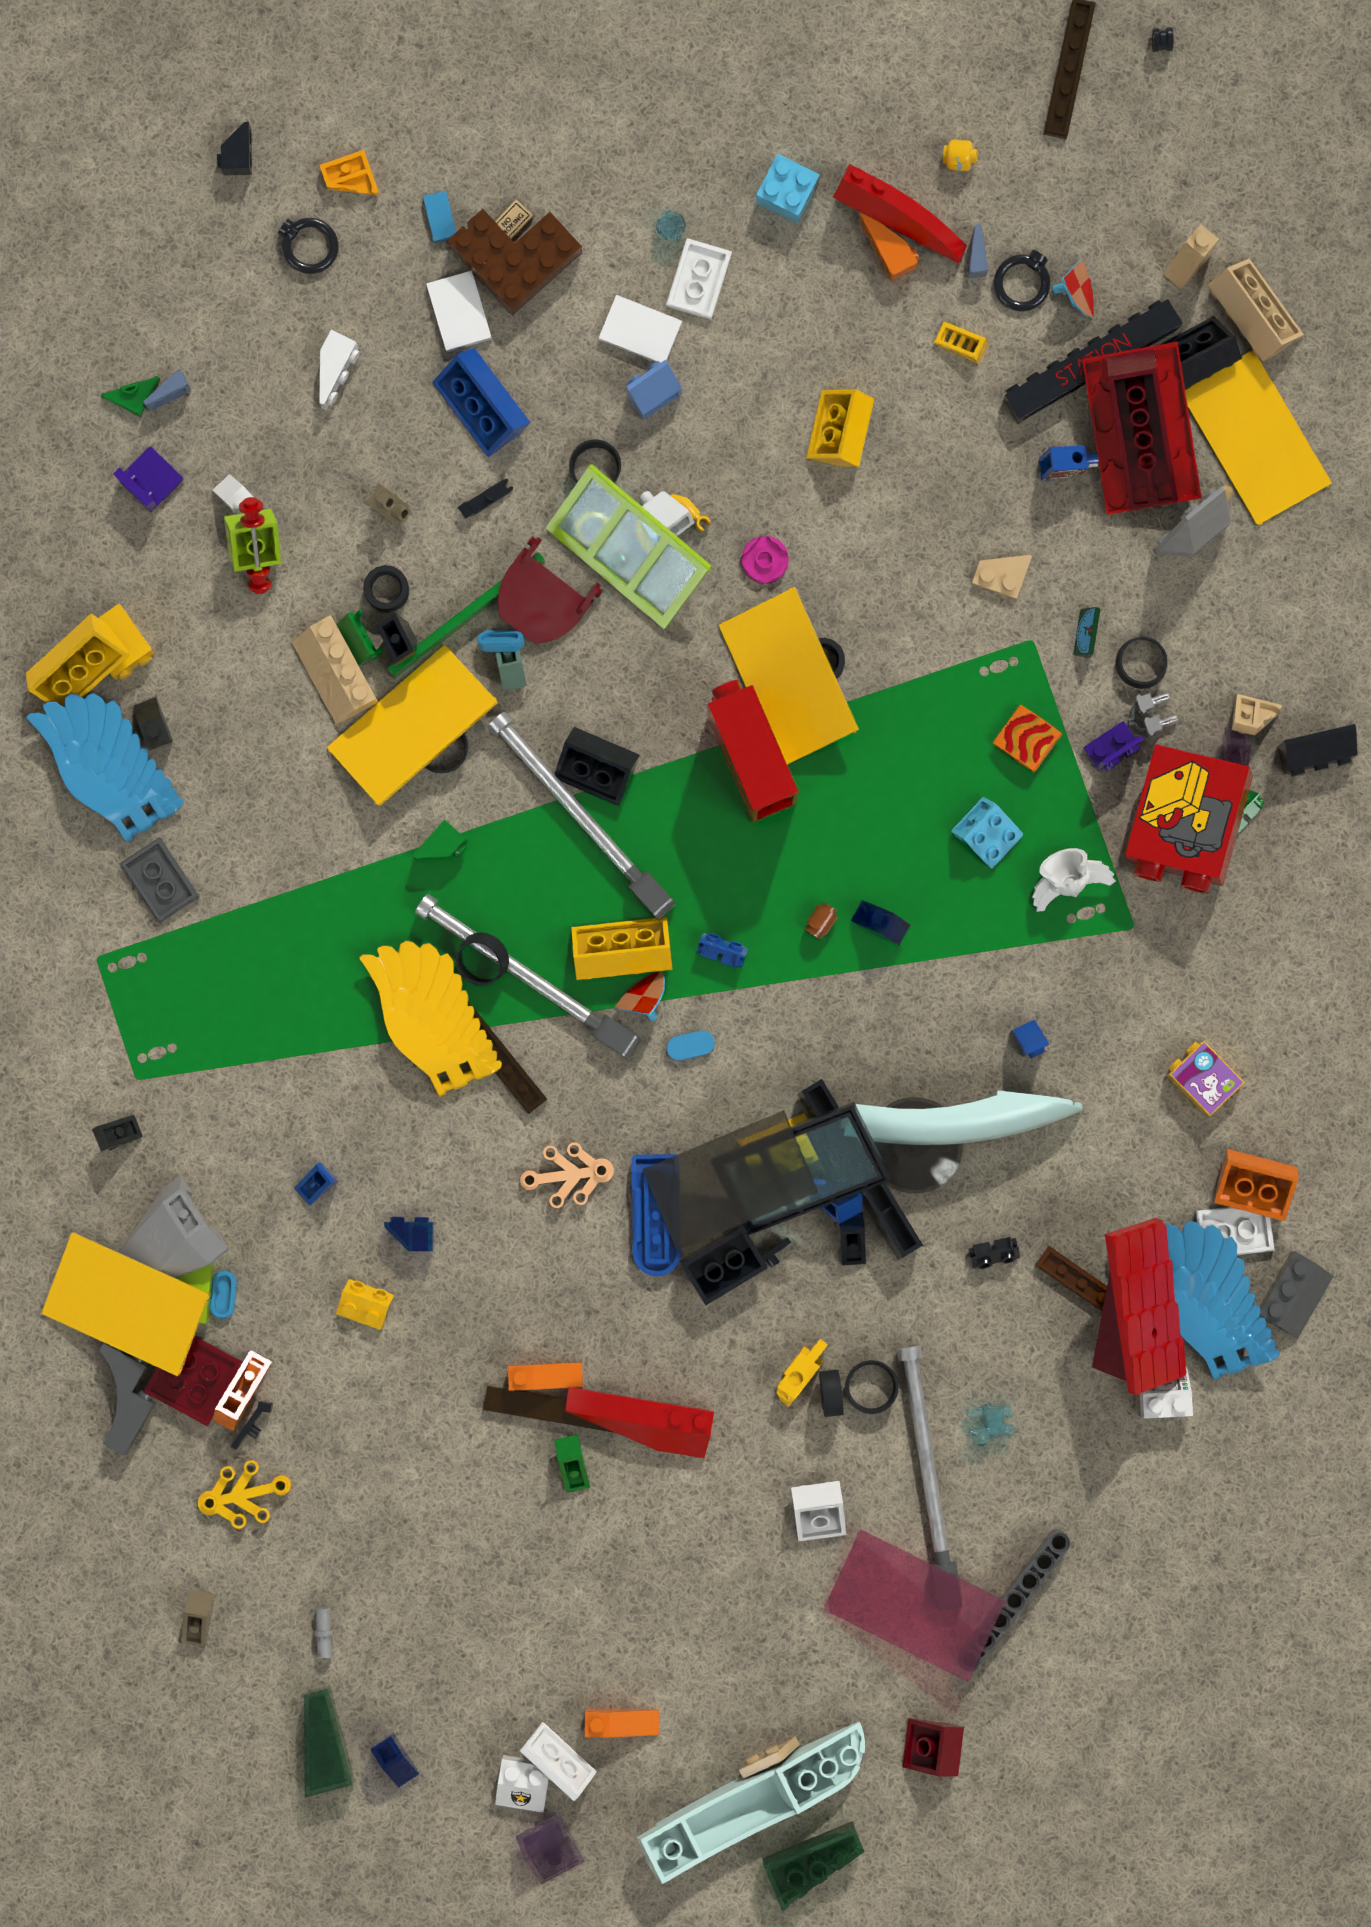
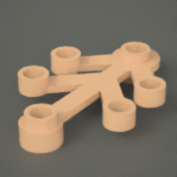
[520,1142,614,1208]

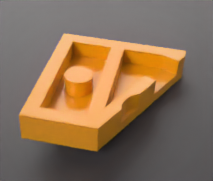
[319,150,379,195]

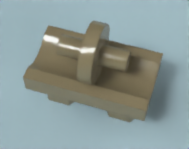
[366,484,411,526]

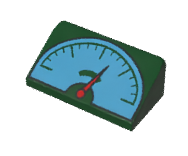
[1073,607,1100,658]

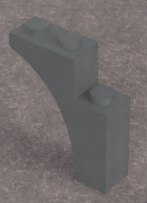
[99,1343,156,1456]

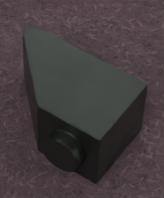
[134,697,173,750]

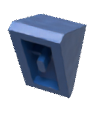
[294,1162,338,1206]

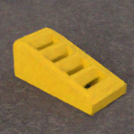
[934,322,989,364]

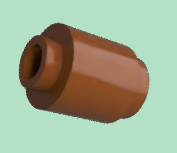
[805,903,838,940]

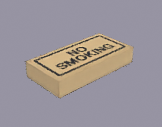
[495,200,533,239]

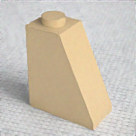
[1163,224,1219,290]

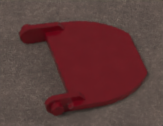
[498,536,603,644]

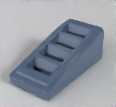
[968,224,988,279]
[143,369,191,411]

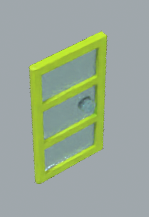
[545,464,712,629]

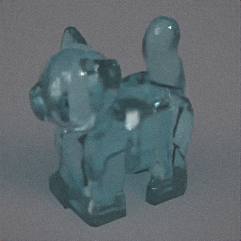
[966,1405,1014,1447]

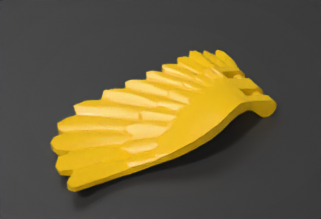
[359,941,502,1097]

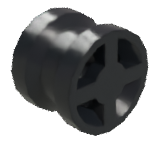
[1152,27,1174,52]

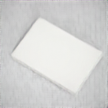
[666,238,732,320]
[426,270,492,352]
[599,295,682,363]
[1195,1207,1274,1255]
[520,1722,596,1801]

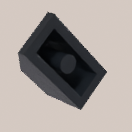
[217,122,252,176]
[376,613,417,665]
[839,1211,866,1266]

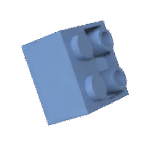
[626,360,682,420]

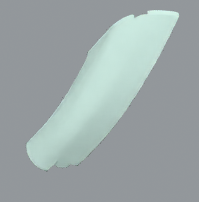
[841,1091,1083,1145]
[636,1722,865,1884]

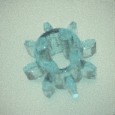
[656,210,686,241]

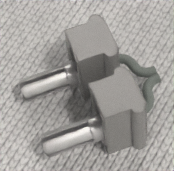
[1128,693,1178,738]

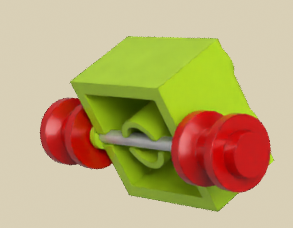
[224,497,281,594]

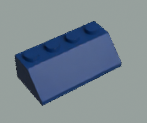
[432,348,531,457]

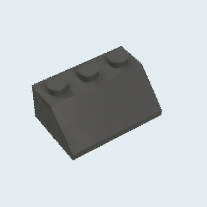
[1259,1251,1334,1339]

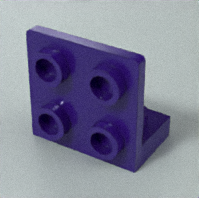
[113,447,184,512]
[1083,721,1144,771]

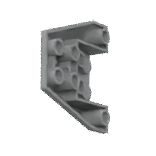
[1154,486,1233,558]
[118,1175,229,1278]

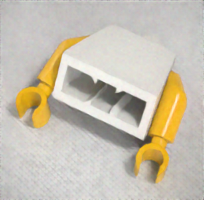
[636,491,710,566]

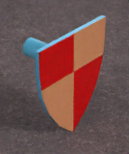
[1053,259,1094,318]
[614,971,665,1021]

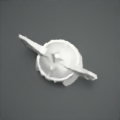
[1032,848,1116,912]

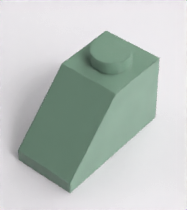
[496,650,527,690]

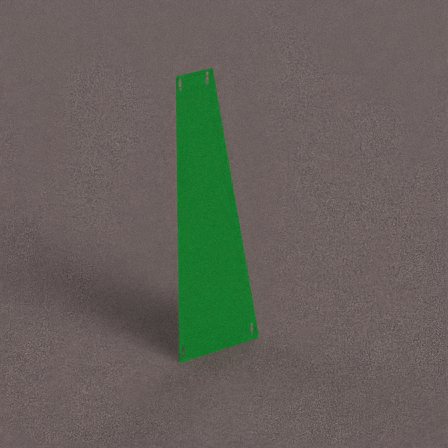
[97,640,1134,1080]

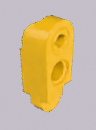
[776,1338,828,1407]

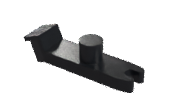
[458,479,513,519]
[761,1237,791,1268]
[230,1401,273,1450]

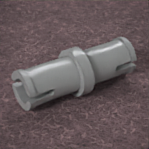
[314,1607,334,1658]

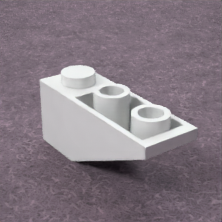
[319,330,360,410]

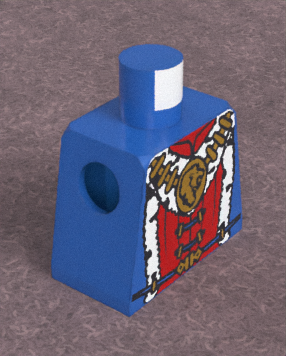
[1039,445,1099,481]

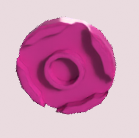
[741,536,789,584]

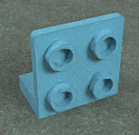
[951,797,1023,868]

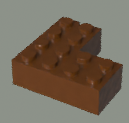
[448,208,582,316]

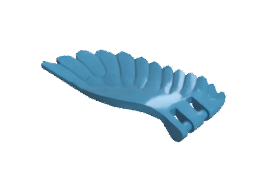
[26,693,184,843]
[1165,1221,1280,1380]

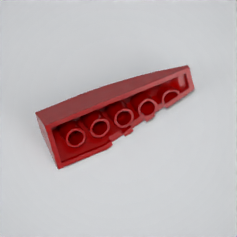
[833,164,967,264]
[565,1387,714,1458]

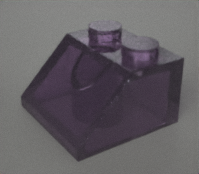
[515,1814,585,1884]

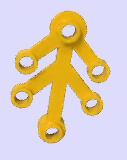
[198,1460,292,1529]

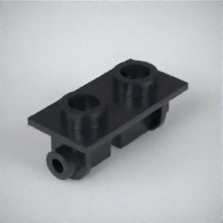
[968,1237,1020,1269]

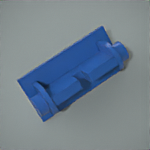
[696,933,748,968]

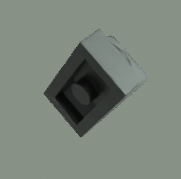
[92,1115,143,1151]

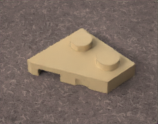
[972,555,1032,600]
[1231,694,1282,735]
[739,1736,800,1779]

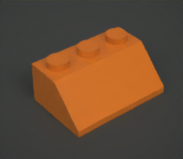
[1214,1149,1299,1221]

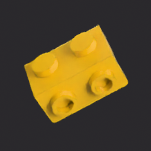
[336,1279,394,1330]

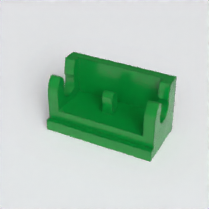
[336,609,384,666]

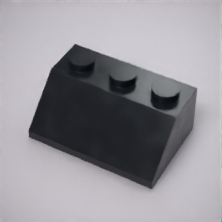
[1160,316,1242,390]
[1277,724,1358,777]
[554,727,640,806]
[679,1224,768,1306]

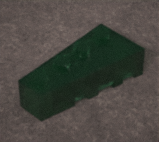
[304,1685,355,1798]
[762,1821,865,1912]

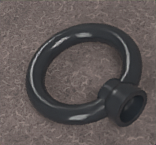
[278,218,339,274]
[994,250,1050,311]

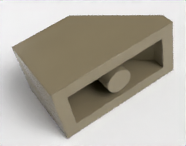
[181,1589,214,1647]

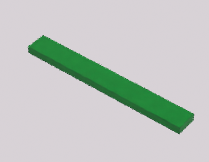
[388,552,545,679]

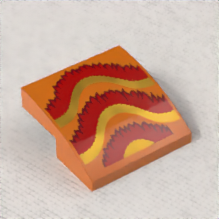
[993,705,1062,773]

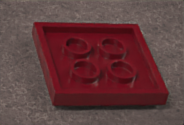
[144,1336,243,1426]

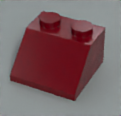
[903,1718,964,1777]

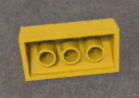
[26,613,129,707]
[571,917,672,980]

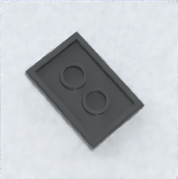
[120,837,200,923]

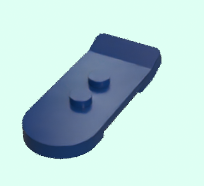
[632,1154,681,1276]

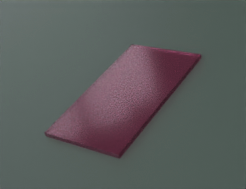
[823,1529,1006,1682]

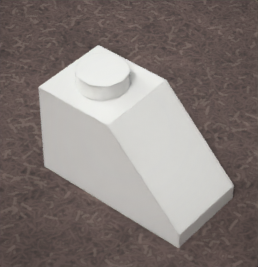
[212,474,253,514]

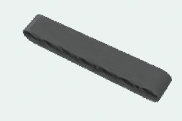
[958,1530,1070,1671]

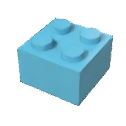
[756,153,820,224]

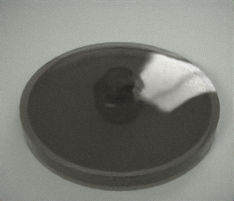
[874,1097,963,1194]

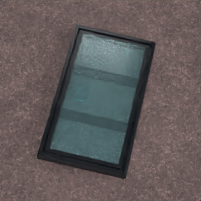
[711,1102,892,1235]

